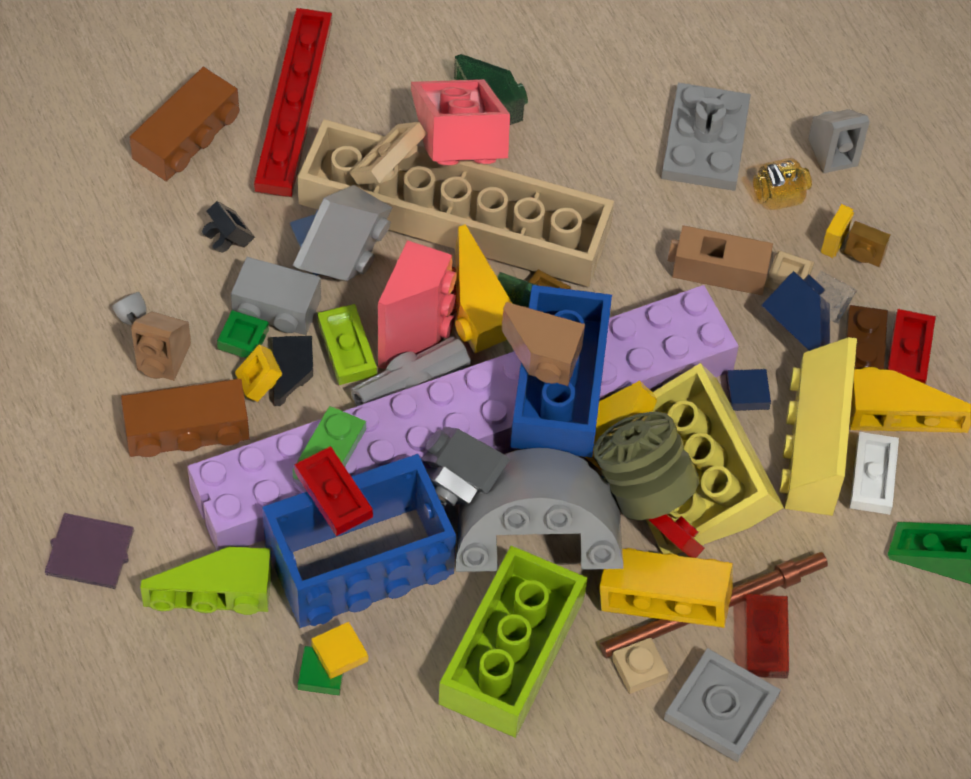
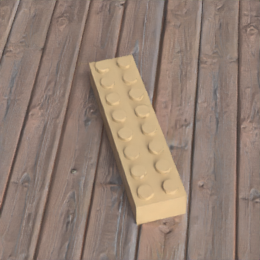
[298,119,614,287]

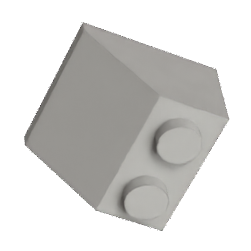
[293,185,393,281]

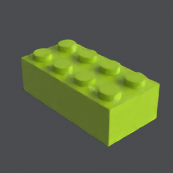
[439,545,587,738]

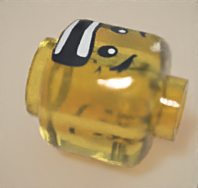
[753,158,812,210]

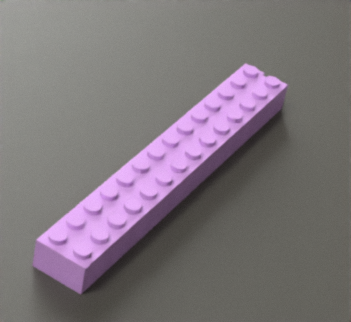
[188,285,739,551]

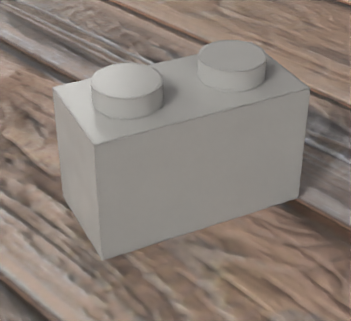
[231,257,321,335]

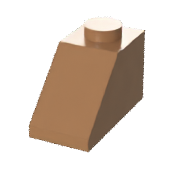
[502,302,585,386]

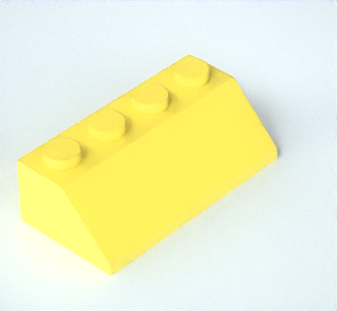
[779,337,857,516]

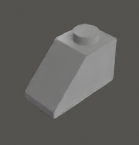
[808,109,870,174]

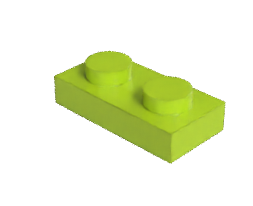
[317,304,377,385]

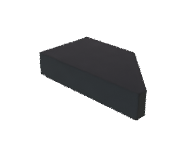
[273,336,313,406]

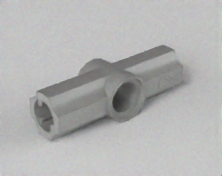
[351,337,471,407]

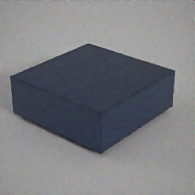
[726,369,771,411]

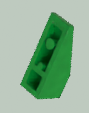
[888,522,971,584]

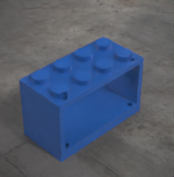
[262,454,456,628]

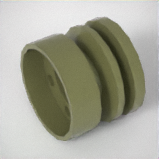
[594,411,699,520]

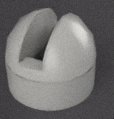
[112,292,147,325]

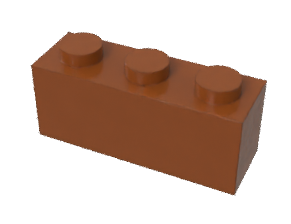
[129,66,240,182]
[121,379,250,457]

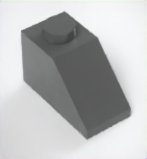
[422,427,510,494]

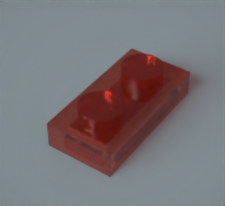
[744,594,789,679]

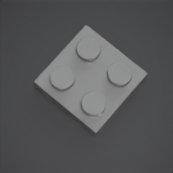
[664,648,781,762]

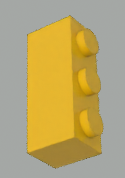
[600,548,733,628]

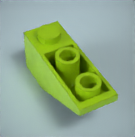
[140,547,272,615]

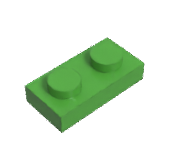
[292,406,366,481]

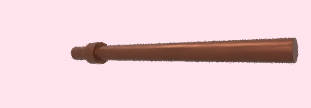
[600,552,828,659]

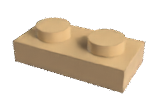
[350,122,427,185]

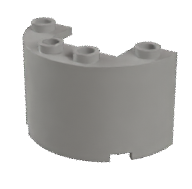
[456,448,624,572]

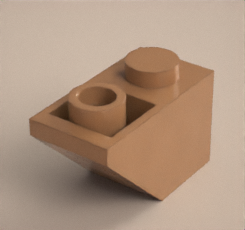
[131,311,191,381]

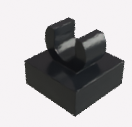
[202,201,255,253]

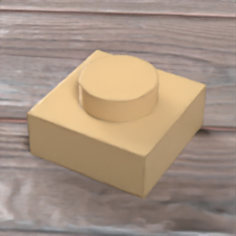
[612,638,669,694]

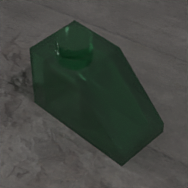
[454,54,528,125]

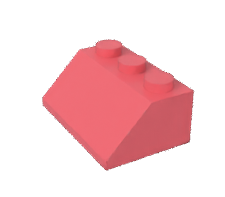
[378,240,457,370]

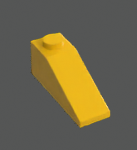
[455,224,513,353]
[849,367,971,433]

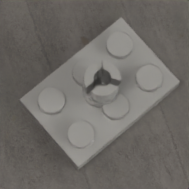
[661,82,751,191]

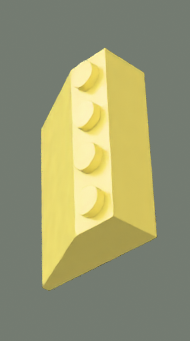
[646,363,784,554]

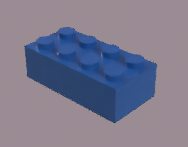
[511,285,612,458]

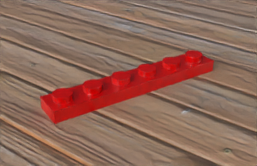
[254,8,332,197]

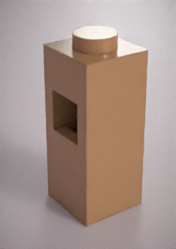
[667,225,773,296]

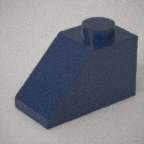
[762,271,830,351]

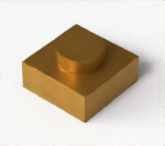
[844,221,891,267]

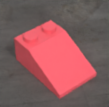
[411,79,510,165]

